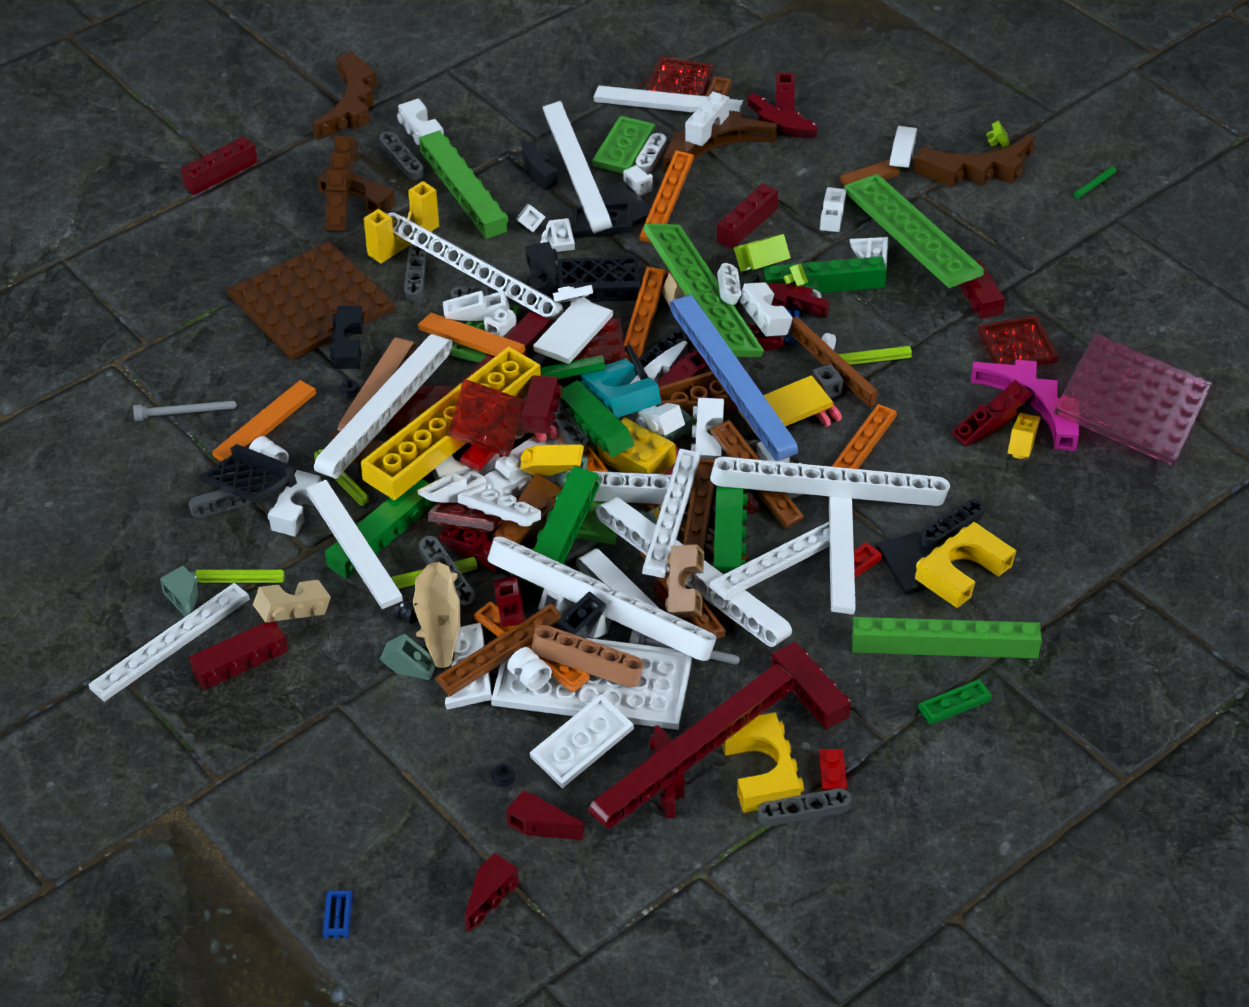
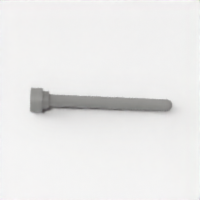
[133,401,237,422]
[630,630,740,665]

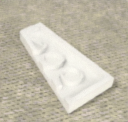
[495,434,563,479]
[458,482,541,526]
[445,622,492,710]

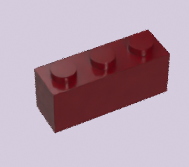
[958,260,1005,319]
[521,375,562,434]

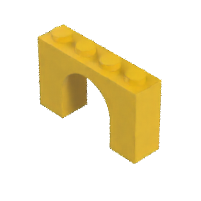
[364,181,439,264]
[915,522,1016,608]
[722,712,804,813]

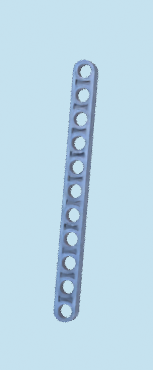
[670,294,798,461]

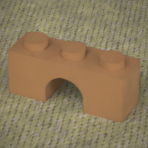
[665,544,704,619]

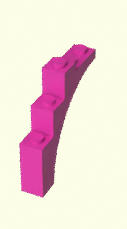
[971,360,1079,451]

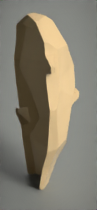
[413,562,460,668]

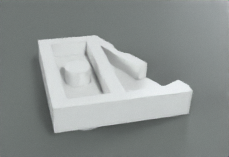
[850,237,889,268]

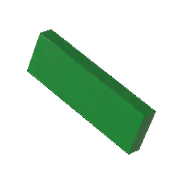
[542,355,606,379]
[918,679,992,725]

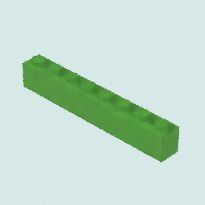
[419,130,508,239]
[852,617,1042,658]

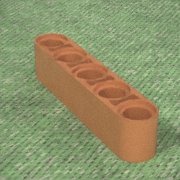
[531,625,644,687]

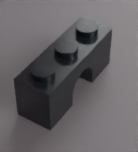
[525,241,559,304]
[330,306,364,369]

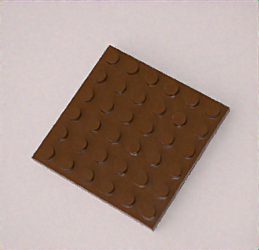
[227,241,395,360]

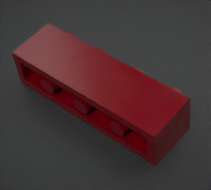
[181,136,258,195]
[717,183,779,249]
[189,621,288,690]
[771,642,851,729]

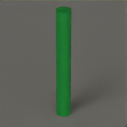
[1074,166,1116,199]

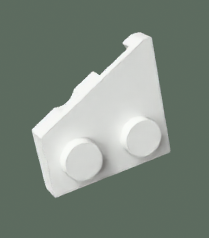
[540,218,575,252]
[553,285,593,303]

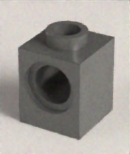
[812,364,843,399]

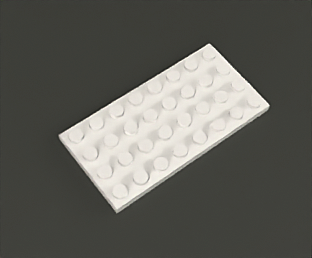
[491,638,693,730]

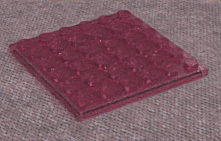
[1053,333,1212,466]

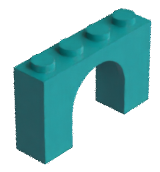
[580,359,661,418]

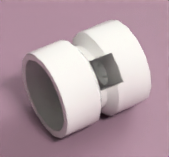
[249,436,289,463]
[507,647,552,691]

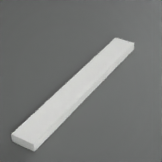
[594,86,743,112]
[642,449,701,578]
[306,480,403,609]
[829,496,855,615]
[709,522,830,600]
[89,583,250,702]

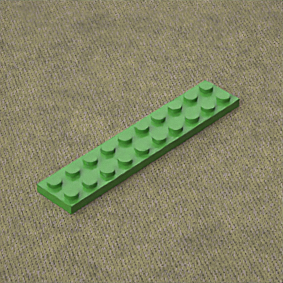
[844,174,984,288]
[643,223,764,358]

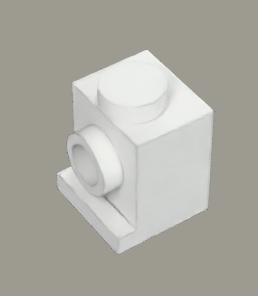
[624,165,653,196]
[484,308,516,337]

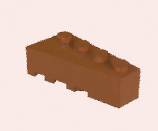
[657,371,739,416]
[495,473,562,547]

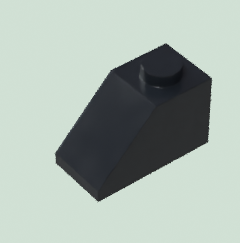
[558,591,607,638]

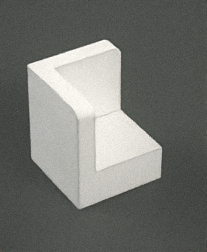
[516,204,545,232]

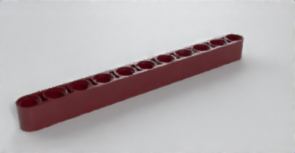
[589,664,796,829]

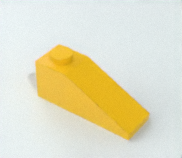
[1008,413,1041,459]
[520,444,584,478]

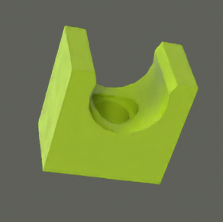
[734,234,791,272]

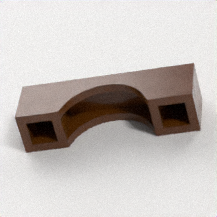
[317,166,395,213]

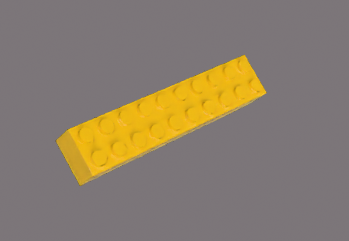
[361,346,541,500]

